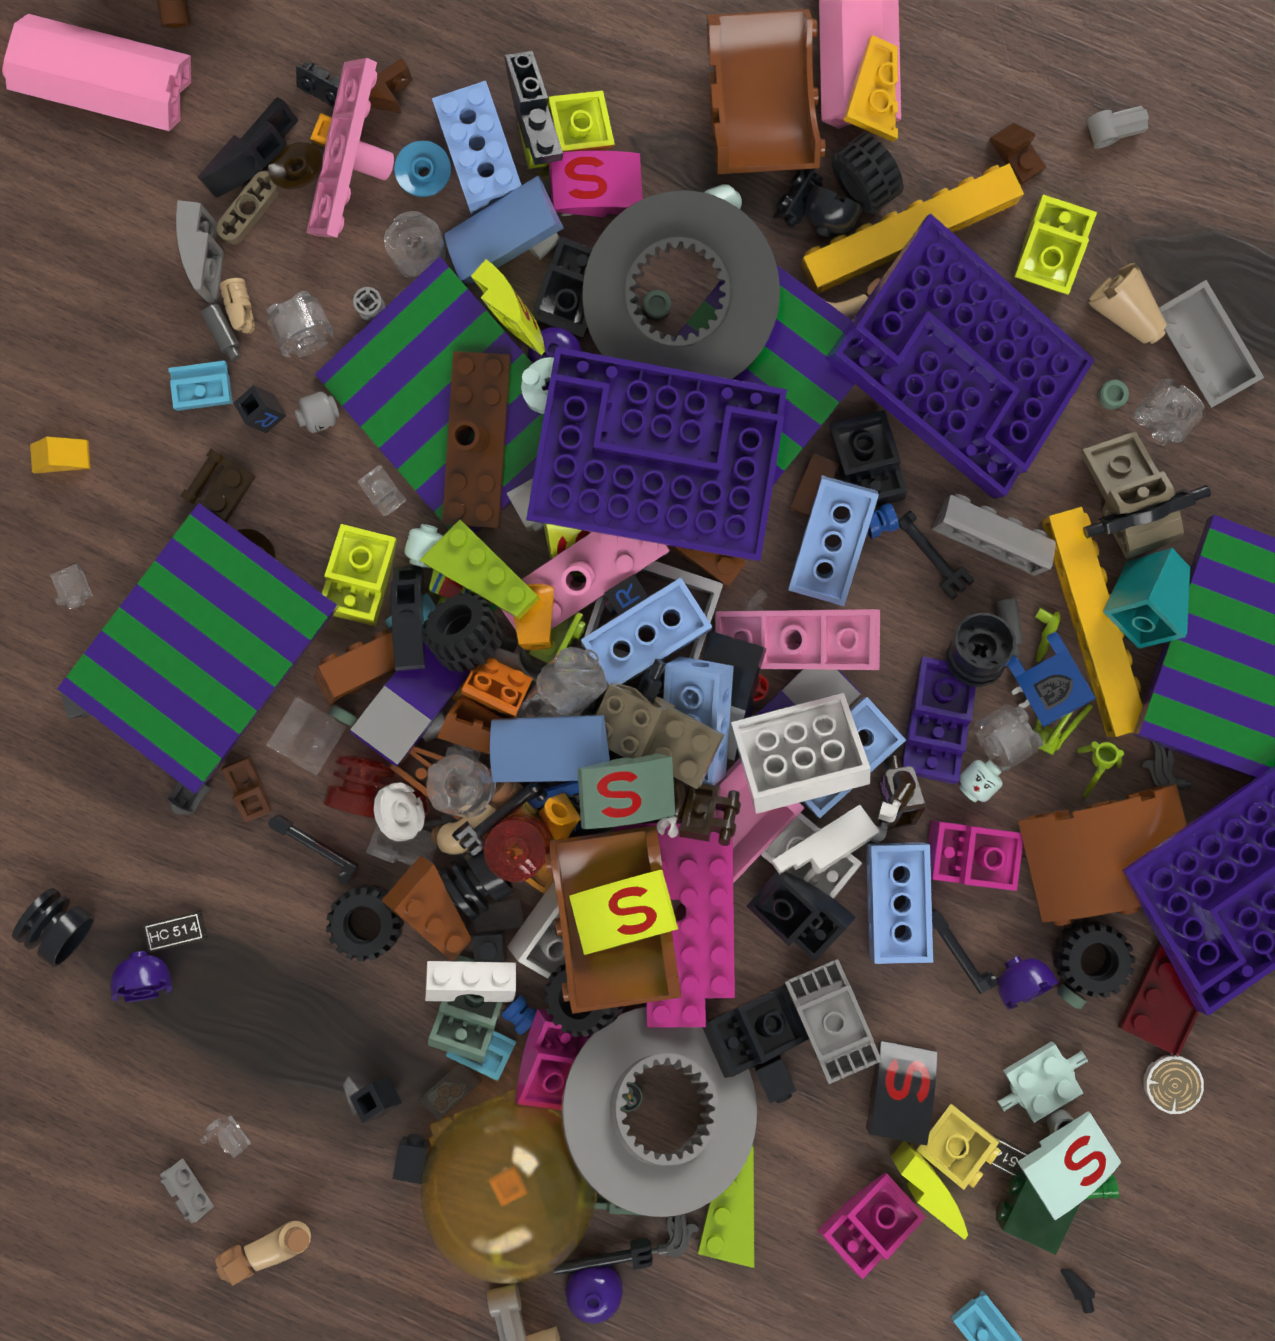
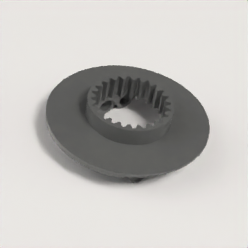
[583,190,780,379]

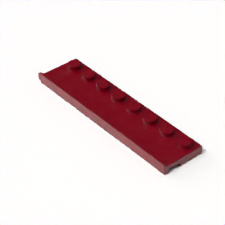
[1118,940,1199,1057]

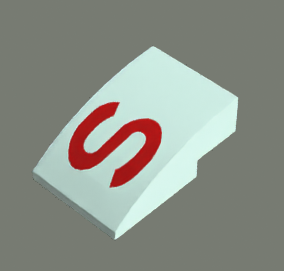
[1017,1111,1121,1220]

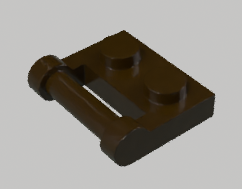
[180,448,256,523]

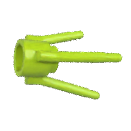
[1030,704,1093,755]
[1077,741,1124,798]

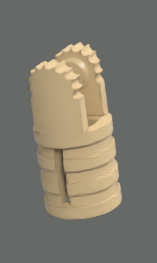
[219,278,255,334]

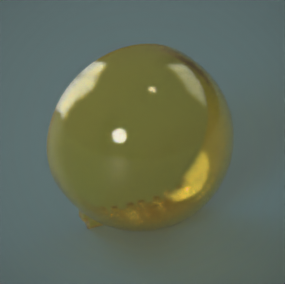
[420,1088,597,1284]

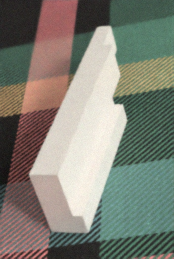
[771,805,880,874]

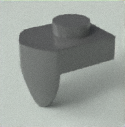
[167,782,212,815]

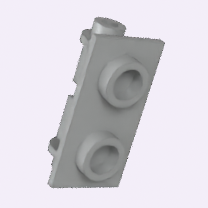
[159,1158,214,1223]

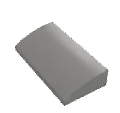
[1159,280,1264,408]

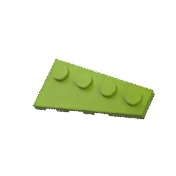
[419,520,540,619]
[698,1144,754,1268]

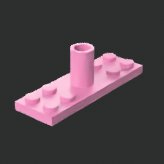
[306,58,394,238]
[501,532,670,630]
[715,609,880,670]

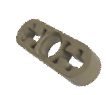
[217,171,280,245]

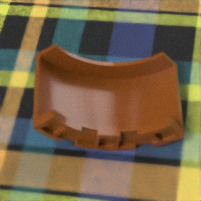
[707,9,825,174]
[1018,784,1186,926]
[545,825,682,1014]

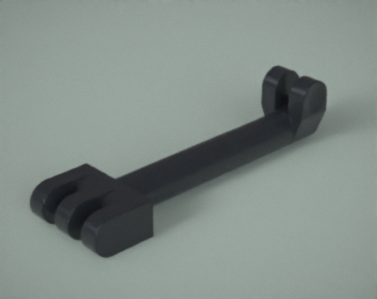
[898,510,975,600]
[452,781,548,857]
[268,815,359,883]
[932,907,998,994]
[552,1238,653,1275]

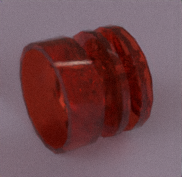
[323,755,395,818]
[484,814,552,882]

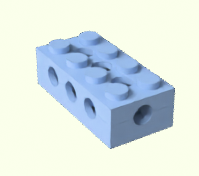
[432,81,522,216]
[788,475,879,606]
[581,577,712,686]
[663,656,734,785]
[803,697,906,818]
[866,842,933,964]

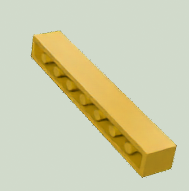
[800,163,1024,294]
[1041,507,1143,737]

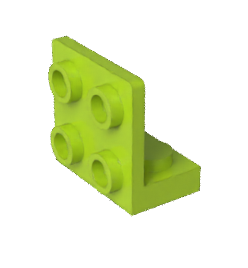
[529,612,587,669]

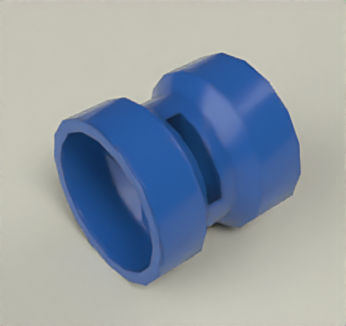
[867,503,899,539]
[500,994,537,1035]

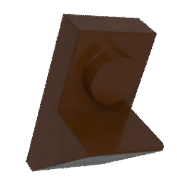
[369,58,412,113]
[989,123,1046,185]

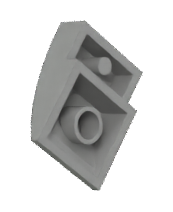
[176,200,224,305]

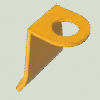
[513,584,554,650]
[538,793,581,840]

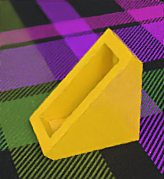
[30,437,90,474]

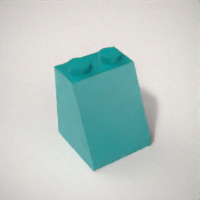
[1103,548,1190,649]

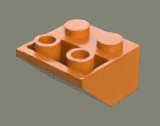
[461,657,533,718]

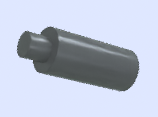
[201,304,241,361]
[996,598,1023,655]

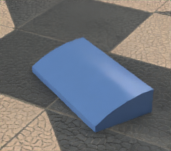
[444,176,563,285]
[490,715,610,782]

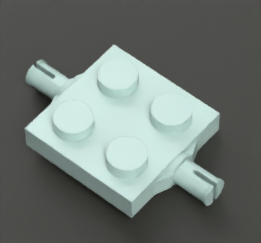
[997,1041,1088,1123]

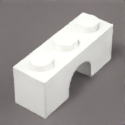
[425,961,516,1002]

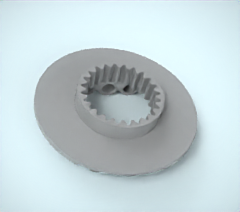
[561,1007,757,1217]

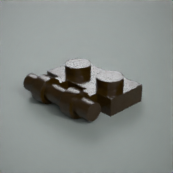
[680,784,741,846]

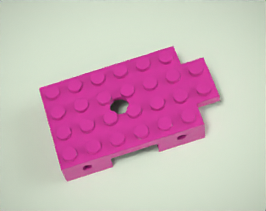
[614,817,735,1027]

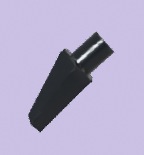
[1061,1268,1095,1313]

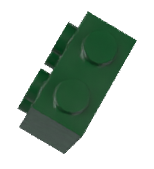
[996,1167,1080,1255]

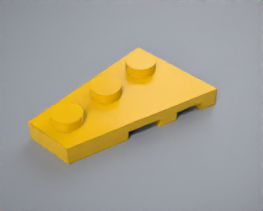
[843,35,898,142]

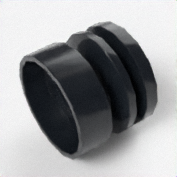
[946,613,1016,687]
[439,848,514,920]
[12,888,95,967]

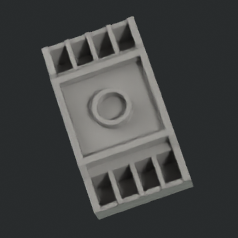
[785,959,882,1084]

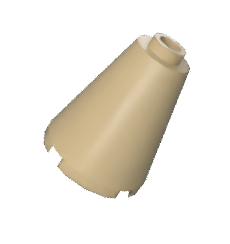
[1088,263,1167,344]

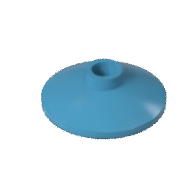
[394,141,451,197]

